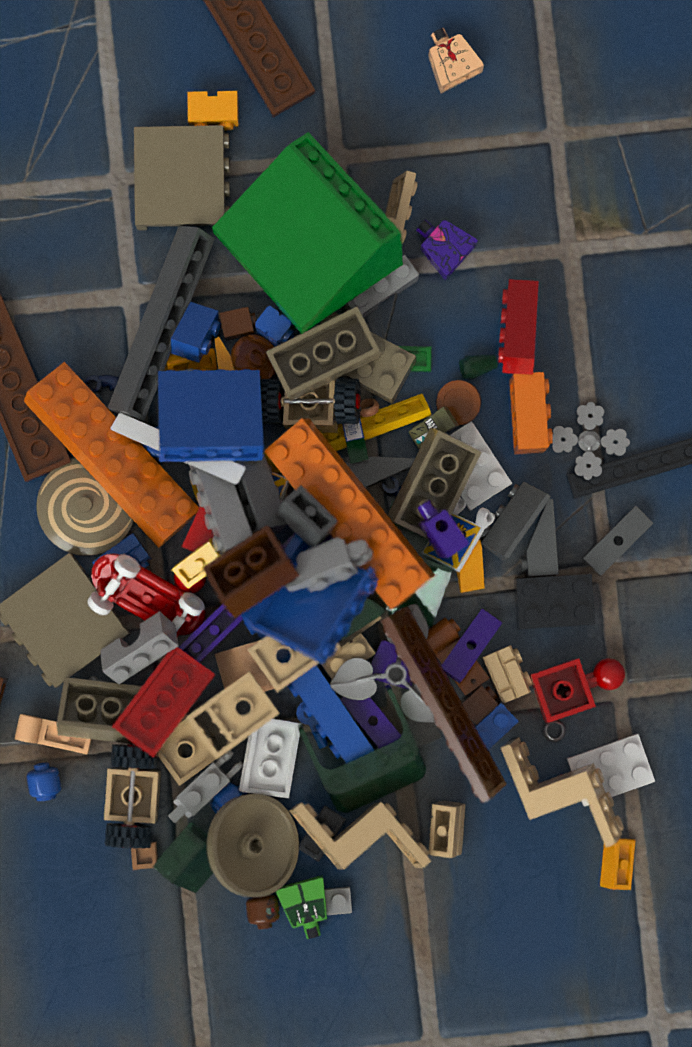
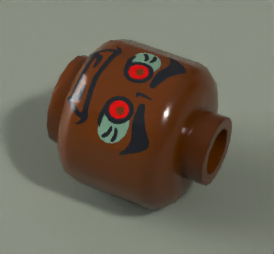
[246,894,280,929]

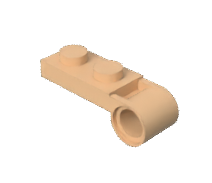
[14,714,92,754]

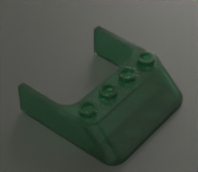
[298,684,426,813]

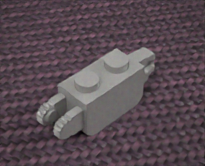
[285,538,374,592]
[168,750,243,823]

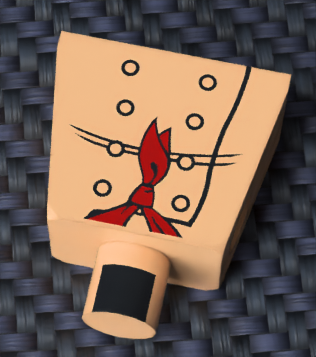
[429,28,484,93]

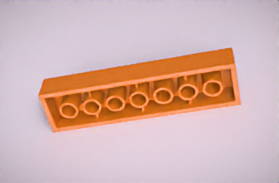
[24,362,199,548]
[264,418,436,610]

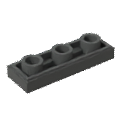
[582,506,653,576]

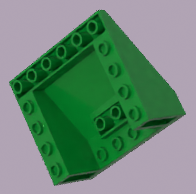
[212,132,403,334]

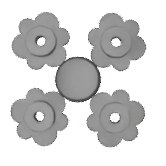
[552,402,630,480]

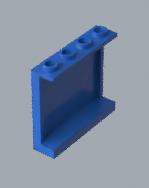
[158,369,263,462]
[241,533,378,665]

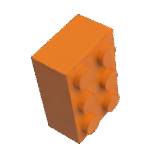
[509,372,553,454]

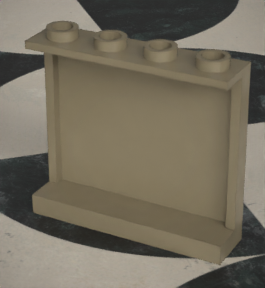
[134,125,230,230]
[0,553,131,688]

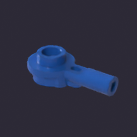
[296,701,328,749]

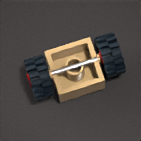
[260,379,361,433]
[104,744,161,849]

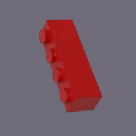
[498,279,539,375]

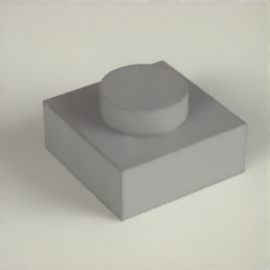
[325,886,352,915]

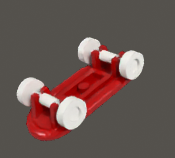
[87,553,206,637]

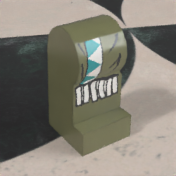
[408,407,459,449]

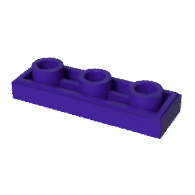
[441,609,502,684]
[340,696,407,758]

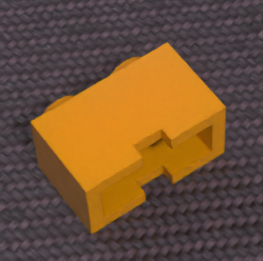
[188,91,239,130]

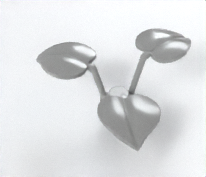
[330,604,435,723]

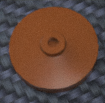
[436,380,481,425]

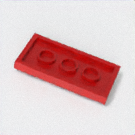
[112,647,215,758]

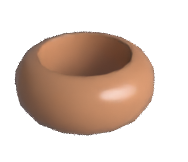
[360,398,379,417]

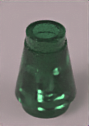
[459,354,498,380]

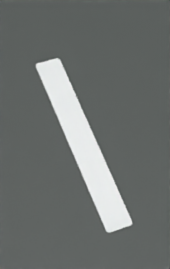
[111,413,246,484]

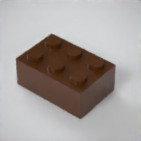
[202,525,300,618]

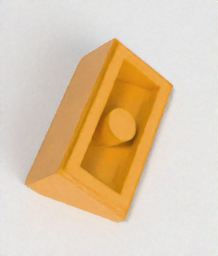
[600,838,636,890]

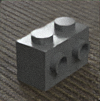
[277,486,338,548]

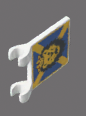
[422,498,495,572]

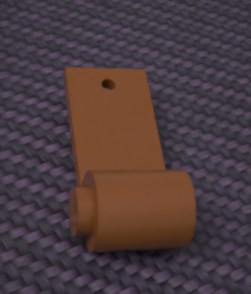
[427,617,490,696]

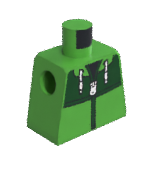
[276,875,327,939]

